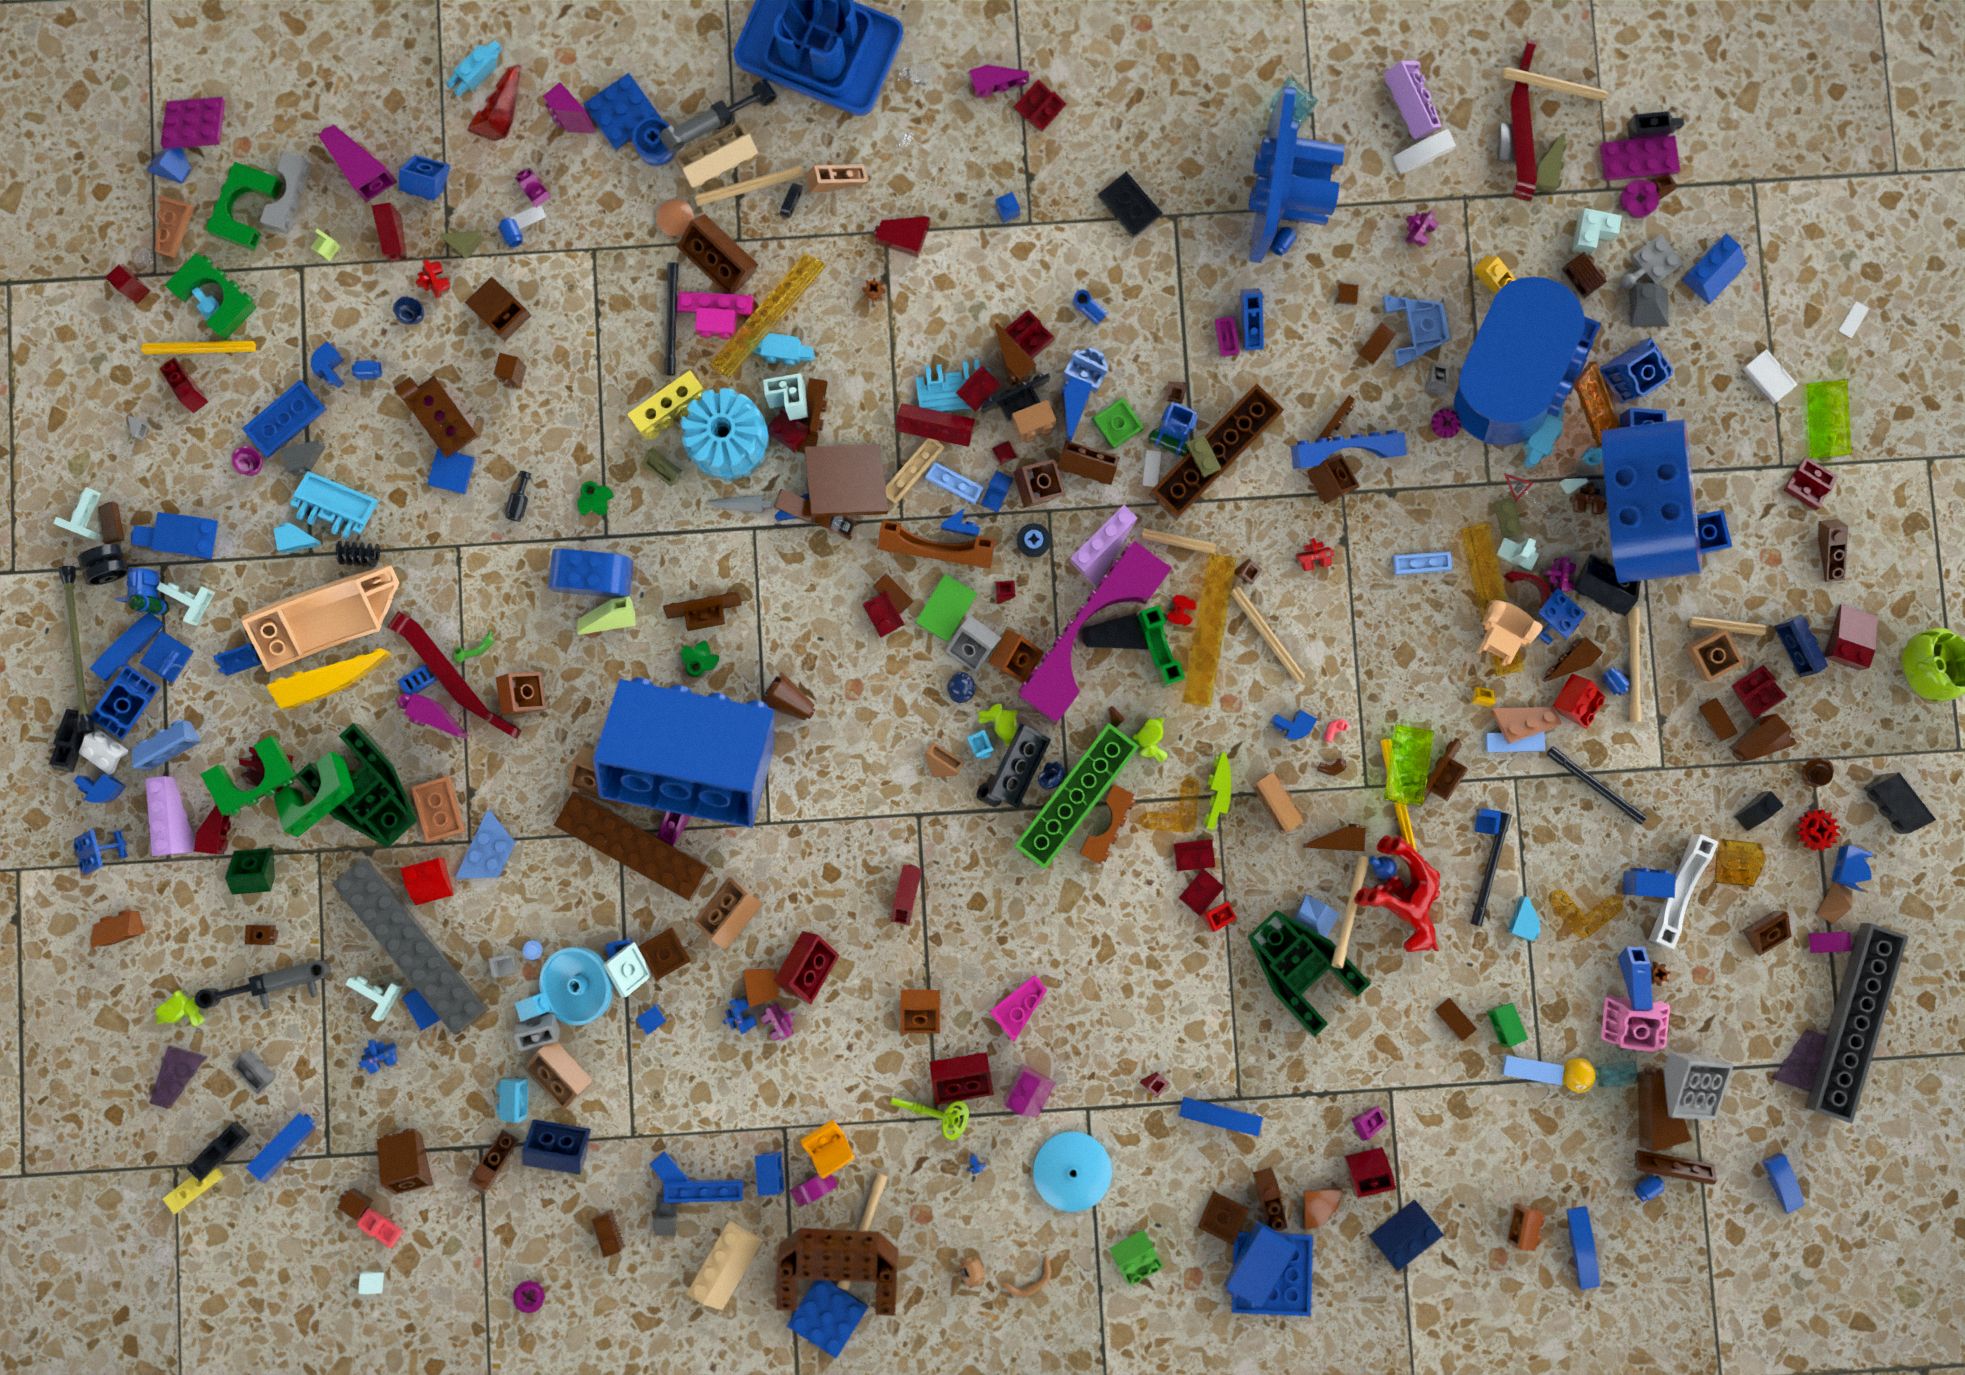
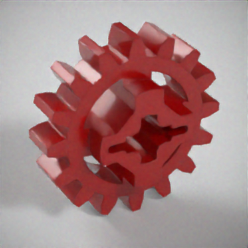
[1795,809,1840,851]

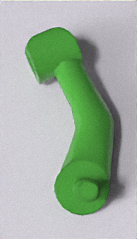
[453,631,494,662]

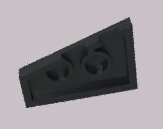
[1081,613,1147,650]

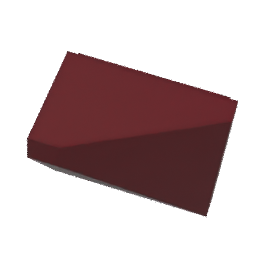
[992,440,1017,465]
[995,581,1016,604]
[1140,1072,1170,1098]

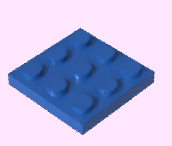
[583,73,661,150]
[787,1279,869,1359]

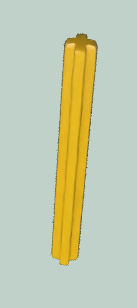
[141,341,256,354]
[1380,738,1416,850]

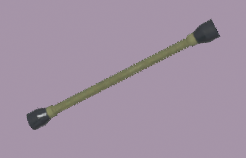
[58,566,94,733]

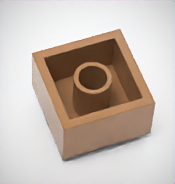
[1012,400,1056,443]
[1685,629,1744,682]

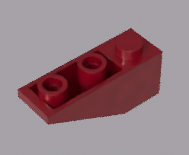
[159,357,209,414]
[194,804,231,855]

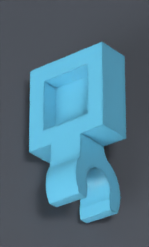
[192,287,221,320]

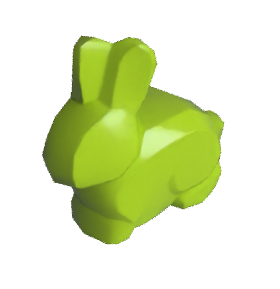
[977,703,1017,746]
[1132,717,1168,763]
[155,990,205,1027]

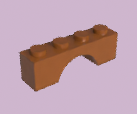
[1079,784,1136,864]

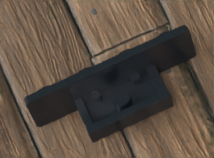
[981,373,1051,422]

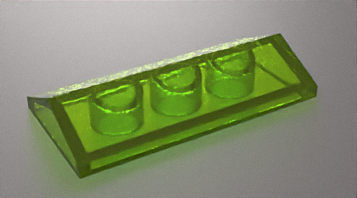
[1806,379,1852,458]
[1384,724,1434,806]

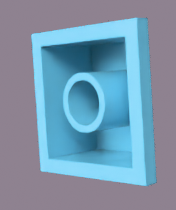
[497,1078,528,1123]

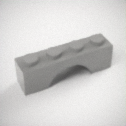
[260,152,311,234]

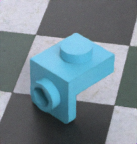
[967,730,994,760]

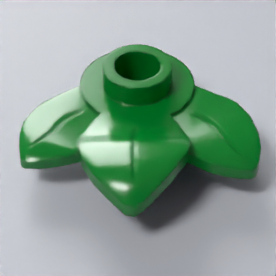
[577,481,614,516]
[681,640,720,677]

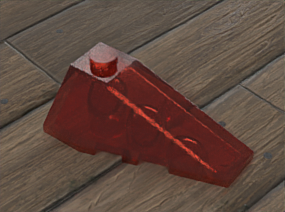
[467,64,521,141]

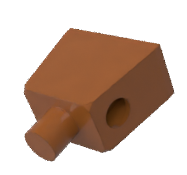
[743,969,781,1007]

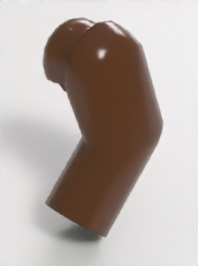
[1317,758,1347,776]

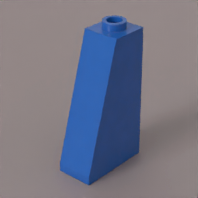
[245,1113,316,1183]

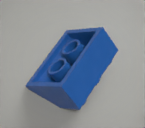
[1681,233,1747,305]

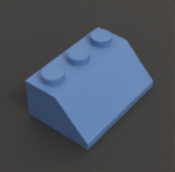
[132,720,202,771]

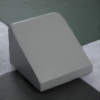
[128,416,149,441]

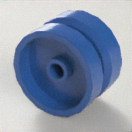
[632,117,676,166]

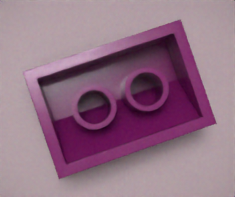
[543,82,596,134]

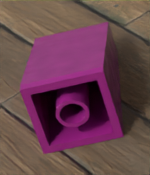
[318,124,397,202]
[1003,1063,1056,1117]

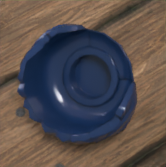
[393,296,424,325]
[947,672,976,703]
[1038,761,1065,789]

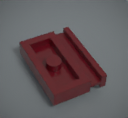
[956,365,1001,412]
[767,409,810,452]
[862,591,905,638]
[1173,839,1216,871]
[1178,869,1225,916]

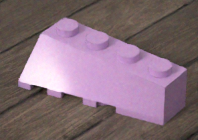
[1383,61,1441,140]
[1069,505,1137,588]
[146,776,195,856]

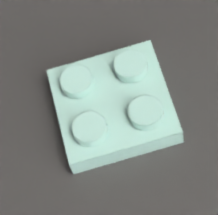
[603,942,653,997]

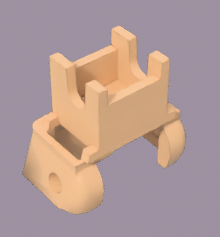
[1476,600,1543,667]

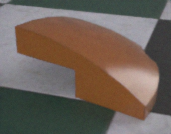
[1303,1188,1342,1230]

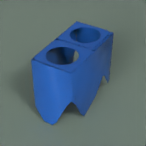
[1832,844,1873,892]

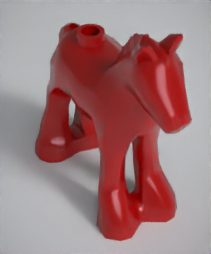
[1354,835,1440,952]

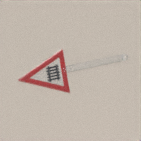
[1504,473,1552,518]

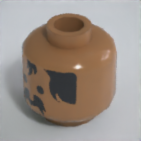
[956,1256,985,1288]

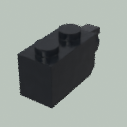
[1627,111,1684,140]

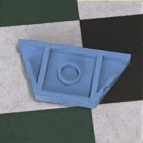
[455,810,516,879]

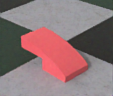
[357,1208,403,1248]

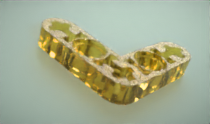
[1140,777,1199,833]
[1548,890,1623,938]

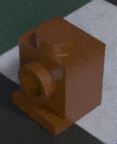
[244,924,278,945]

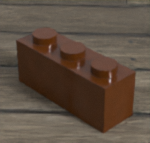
[1058,440,1120,485]

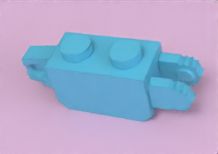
[446,40,503,97]
[748,333,815,366]
[1523,408,1565,468]

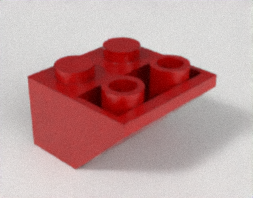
[1553,673,1605,729]

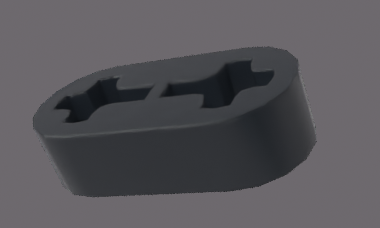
[780,182,803,219]

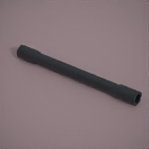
[664,262,679,376]
[1546,746,1647,825]
[1470,812,1512,927]

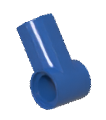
[1072,289,1108,326]

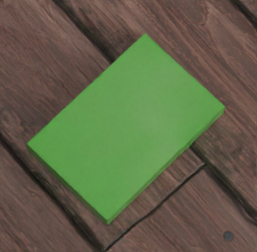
[915,574,978,642]

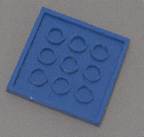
[1231,1231,1313,1317]

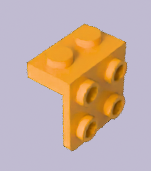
[800,1119,854,1179]

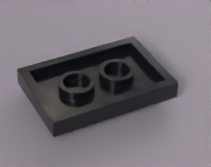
[1097,171,1163,239]

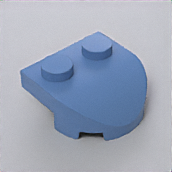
[1062,348,1108,393]

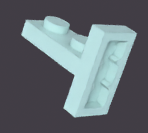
[53,487,101,541]
[1495,538,1539,572]
[157,582,216,626]
[345,976,403,1021]

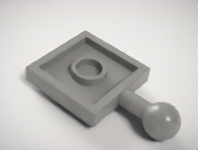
[1621,234,1684,289]

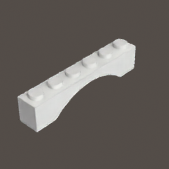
[1648,834,1719,949]

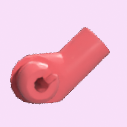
[1323,719,1349,743]

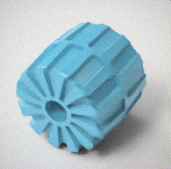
[681,388,769,482]

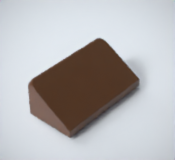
[98,501,125,544]

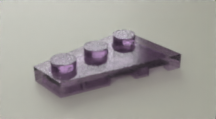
[1771,1029,1828,1092]
[149,1046,208,1109]

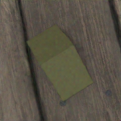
[441,231,484,259]

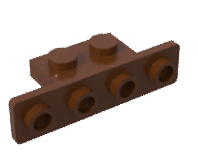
[797,378,828,453]
[663,592,742,631]
[1414,738,1468,807]

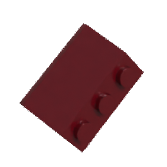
[773,931,839,1005]
[929,1052,994,1105]

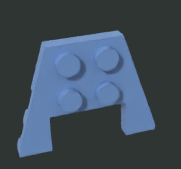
[1382,295,1450,368]

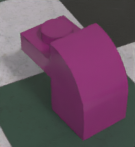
[790,1173,838,1207]

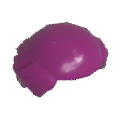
[231,446,263,476]

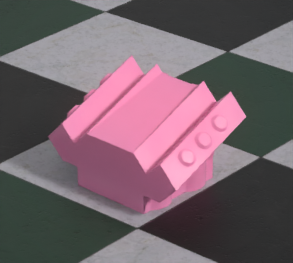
[1601,994,1670,1052]

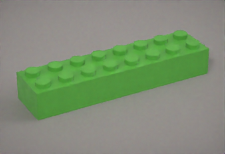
[1014,723,1139,870]

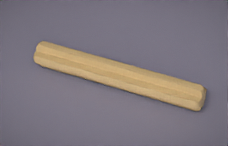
[1141,528,1216,554]
[1689,616,1766,636]

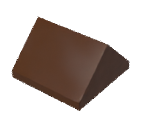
[1742,911,1792,956]

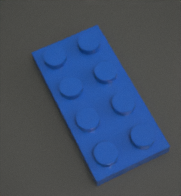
[242,380,327,458]

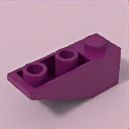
[969,65,1030,98]

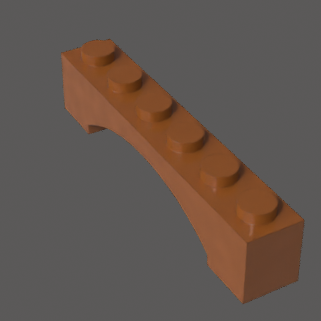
[878,520,995,568]

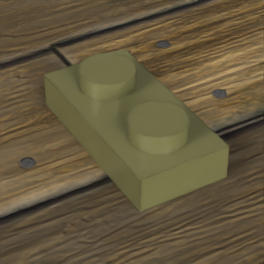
[1186,435,1221,478]
[642,448,682,487]
[1493,497,1523,539]

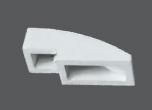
[1392,129,1456,175]

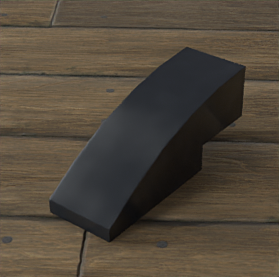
[49,708,84,773]
[186,1121,250,1182]

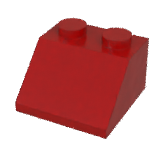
[400,858,454,906]

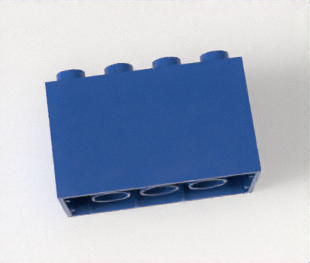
[593,677,774,828]

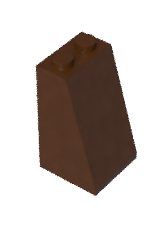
[1638,1065,1691,1152]

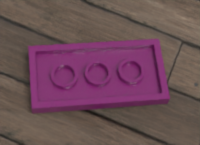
[1599,135,1680,181]

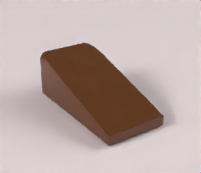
[873,573,914,615]
[1434,998,1477,1041]

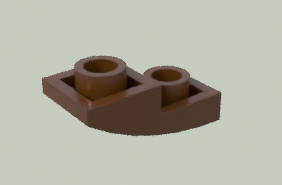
[1358,321,1396,365]
[1699,697,1738,742]

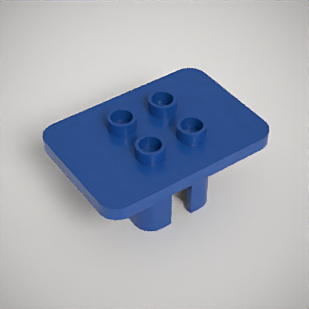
[734,0,904,116]
[1248,86,1344,263]

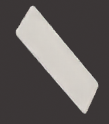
[510,205,546,229]
[1839,301,1869,338]
[1143,450,1161,487]

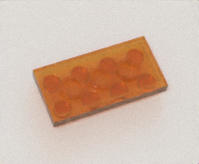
[1573,361,1620,447]

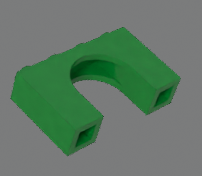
[206,161,283,251]
[165,253,257,340]
[1138,605,1185,689]
[200,736,297,817]
[274,751,355,838]

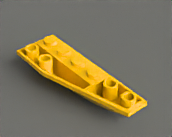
[267,648,391,710]

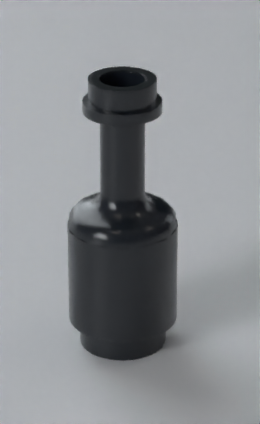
[505,471,531,522]

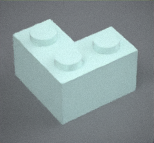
[1571,208,1622,255]
[763,373,808,420]

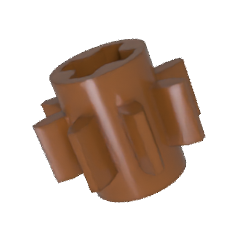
[862,278,886,303]
[1651,962,1671,986]

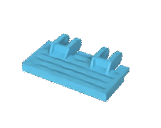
[916,359,995,413]
[290,471,378,540]

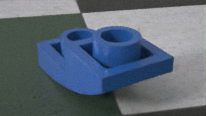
[650,1151,691,1182]

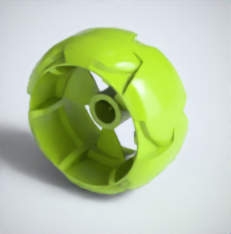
[1901,628,1965,702]

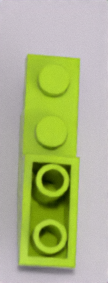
[1203,752,1232,831]

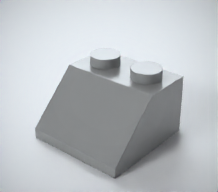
[945,616,1001,674]

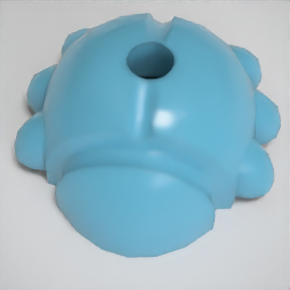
[1582,446,1603,466]

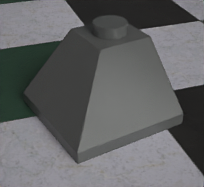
[1629,283,1669,327]

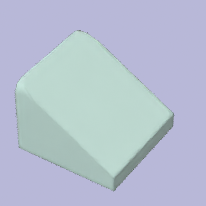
[1559,478,1588,494]
[358,1271,384,1294]

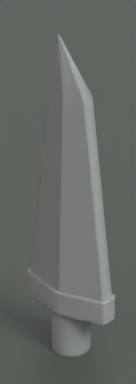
[707,495,772,513]

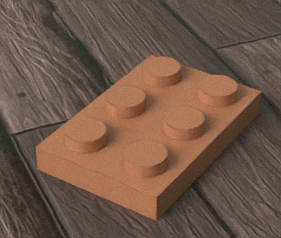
[411,776,466,843]

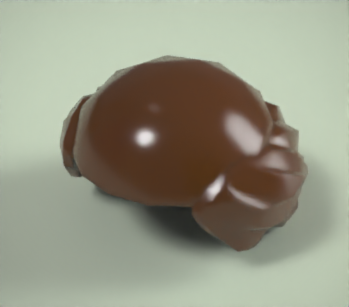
[1802,757,1834,788]

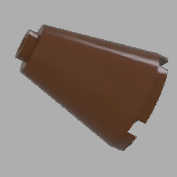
[761,672,815,720]

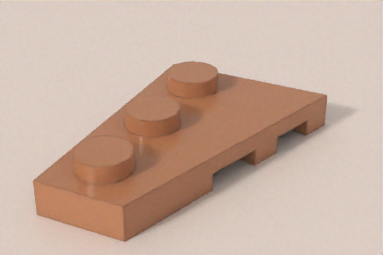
[155,195,195,259]
[1491,707,1562,744]

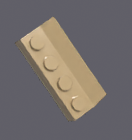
[674,121,758,188]
[686,1220,763,1310]

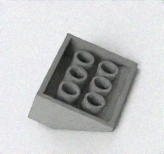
[1664,1052,1733,1120]

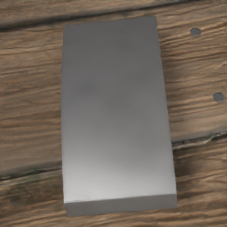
[1497,123,1516,164]

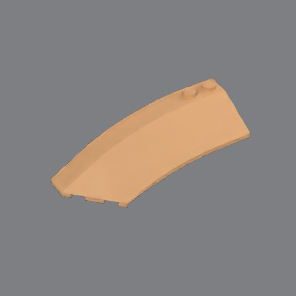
[241,565,399,672]

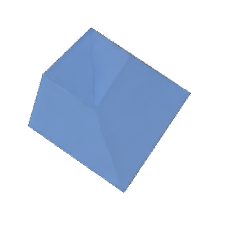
[1292,894,1340,937]

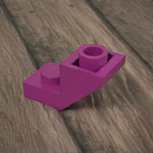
[514,168,551,208]

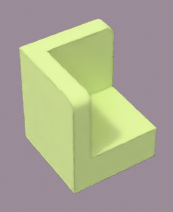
[311,229,341,261]

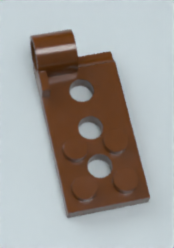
[394,376,478,459]

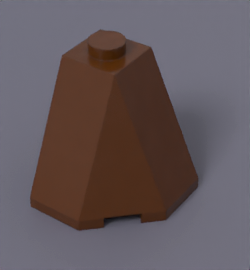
[1729,713,1796,762]

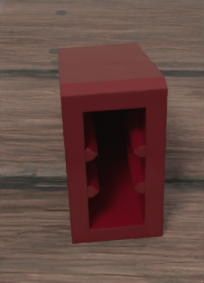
[371,202,407,262]
[873,216,931,258]
[105,264,151,304]
[891,864,922,926]

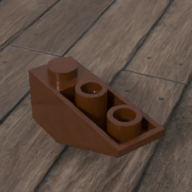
[1818,519,1848,582]
[1543,637,1603,682]
[468,1130,519,1196]
[1253,1167,1288,1231]

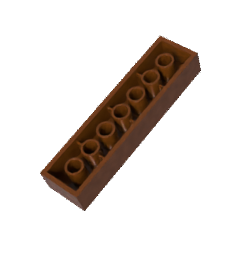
[1149,383,1284,521]
[554,791,711,901]

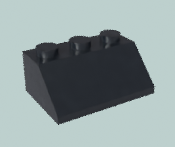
[1574,554,1641,617]
[1864,772,1936,834]

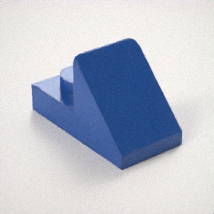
[981,471,1014,513]
[941,509,980,537]

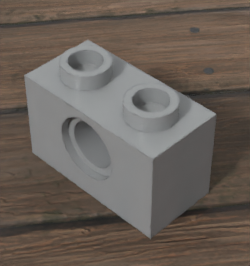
[513,1013,560,1051]

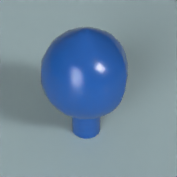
[1369,856,1397,879]

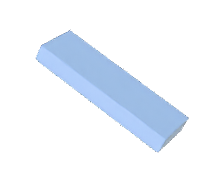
[925,461,984,505]
[1393,551,1452,575]
[1485,732,1545,753]
[1502,1055,1564,1085]

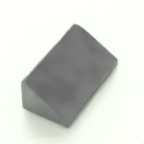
[232,1049,276,1094]

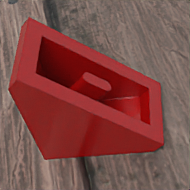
[1202,901,1237,932]

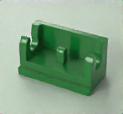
[1487,1003,1528,1048]

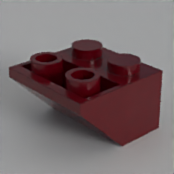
[1344,1147,1396,1198]

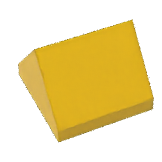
[1472,687,1495,707]

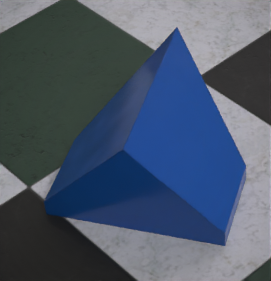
[146,148,191,184]

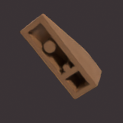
[805,164,868,192]

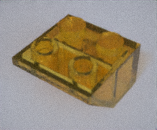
[1714,839,1767,887]

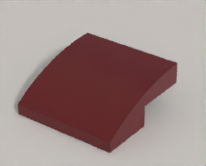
[1013,79,1067,132]
[1005,309,1055,359]
[1784,456,1838,511]
[1732,664,1787,720]

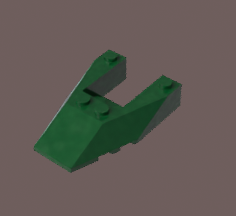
[295,723,418,848]
[1247,910,1371,1037]

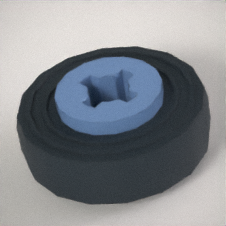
[1016,523,1051,558]

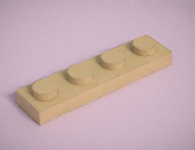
[885,438,945,505]

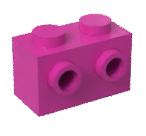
[695,308,737,340]

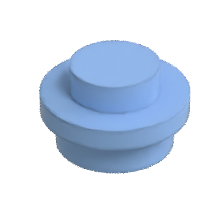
[522,940,543,960]

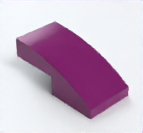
[1809,931,1852,953]

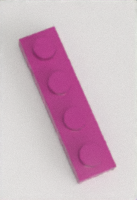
[677,292,754,316]

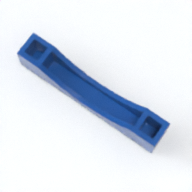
[1291,430,1407,469]

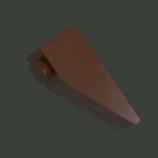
[1303,823,1366,852]

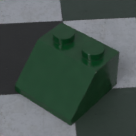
[225,848,275,895]

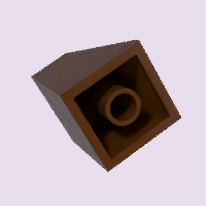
[377,1128,433,1195]

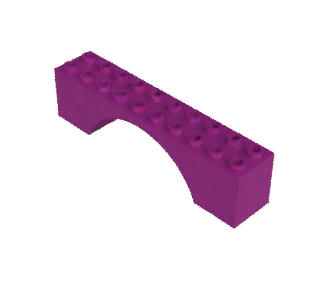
[1018,541,1172,725]

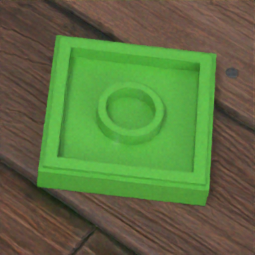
[1092,397,1145,450]

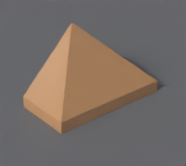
[924,742,965,777]
[1816,882,1853,924]

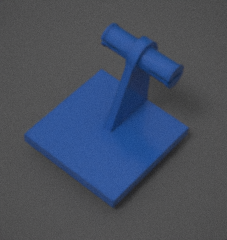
[1537,588,1586,645]
[140,631,194,683]
[74,829,128,876]

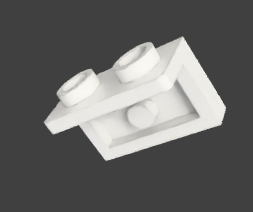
[79,729,128,775]

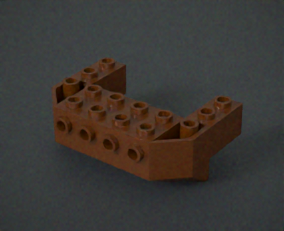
[776,1228,899,1316]

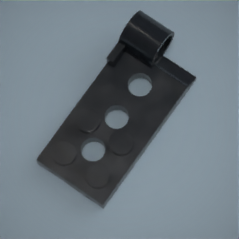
[976,723,1051,808]

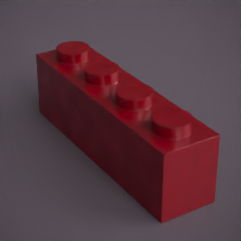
[895,403,975,447]

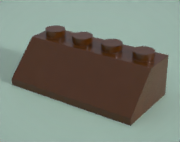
[677,214,759,294]

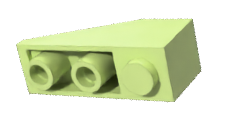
[577,596,635,635]

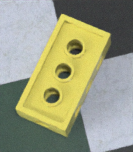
[627,370,705,441]

